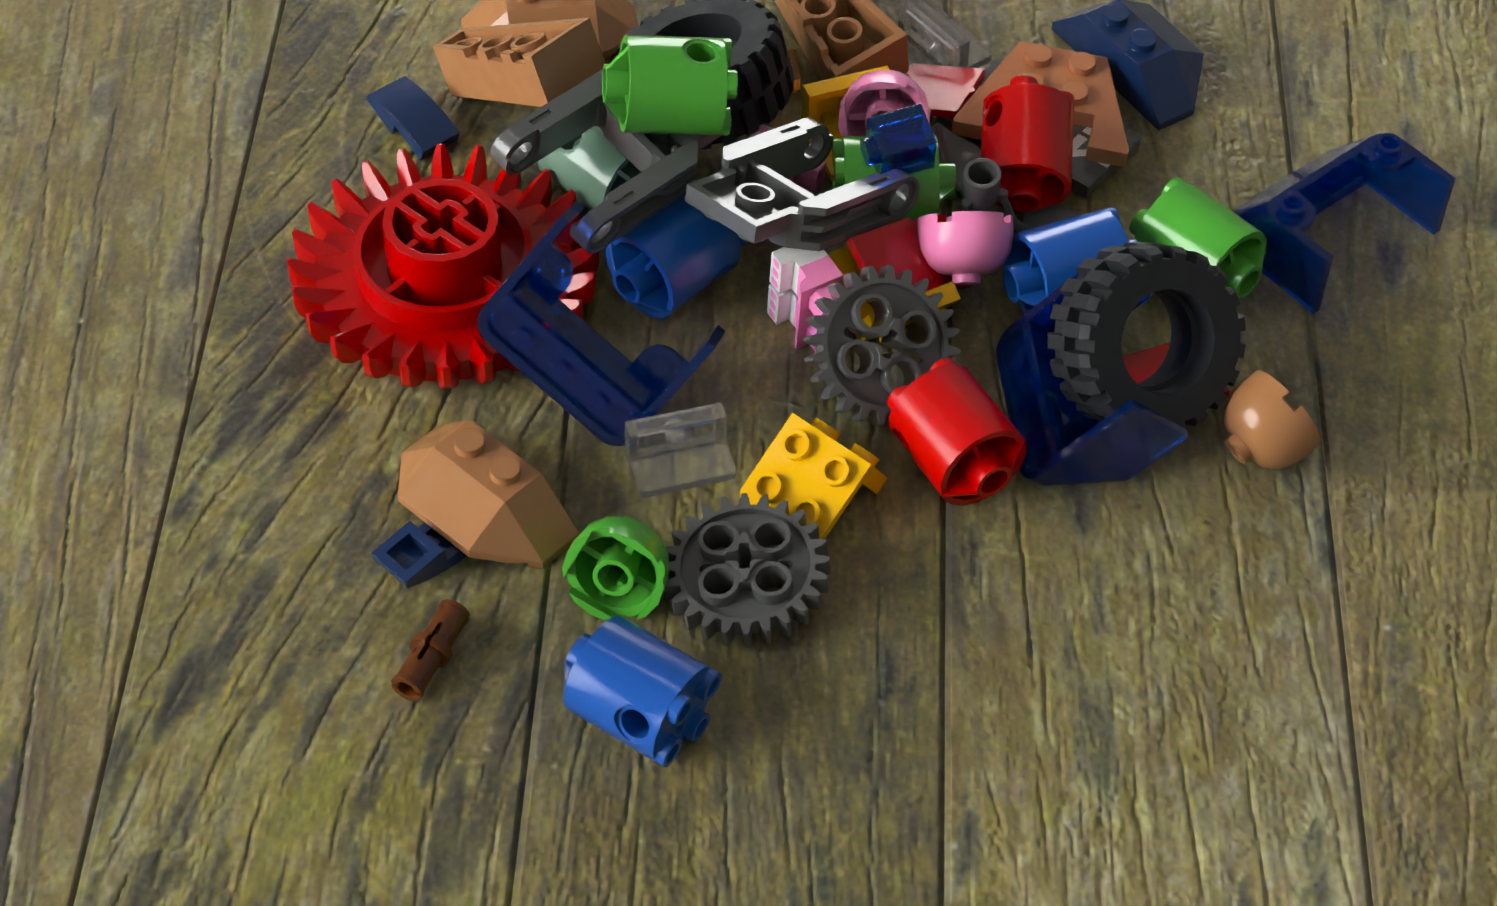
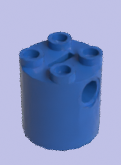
[606,195,746,319]
[1002,207,1137,326]
[563,615,722,767]

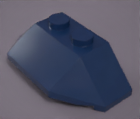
[1052,0,1204,131]

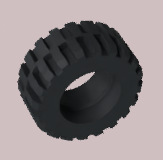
[614,0,794,150]
[1048,242,1246,436]

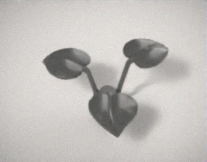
[928,123,1079,232]

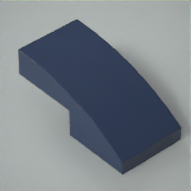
[367,76,460,160]
[371,521,467,588]

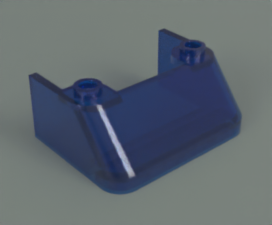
[1231,133,1456,313]
[477,201,726,446]
[996,258,1188,486]

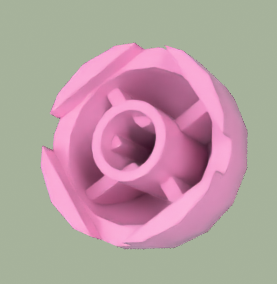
[838,69,931,137]
[917,211,1014,285]

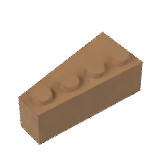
[774,0,909,81]
[433,18,605,107]

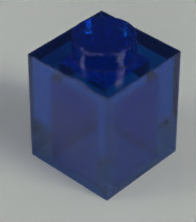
[860,103,937,174]

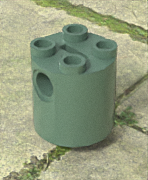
[538,126,641,210]

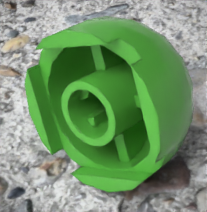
[562,516,670,621]

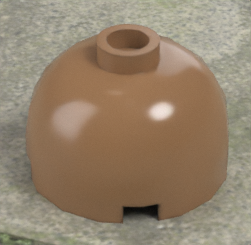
[1223,370,1321,470]

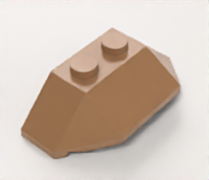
[461,0,638,59]
[398,419,579,569]

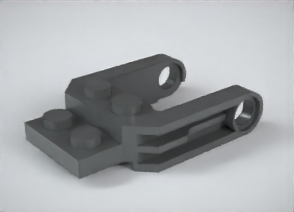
[490,70,732,254]
[685,117,920,251]

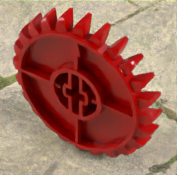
[287,144,599,389]

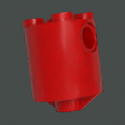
[981,75,1074,213]
[887,358,1027,506]

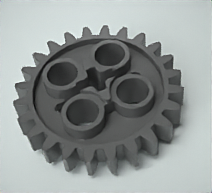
[803,265,961,426]
[665,493,831,648]

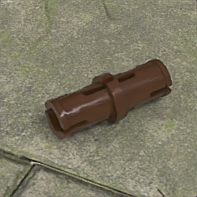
[391,599,470,701]

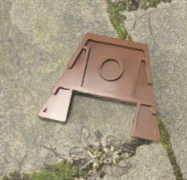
[952,41,1129,168]

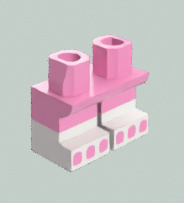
[767,247,843,353]

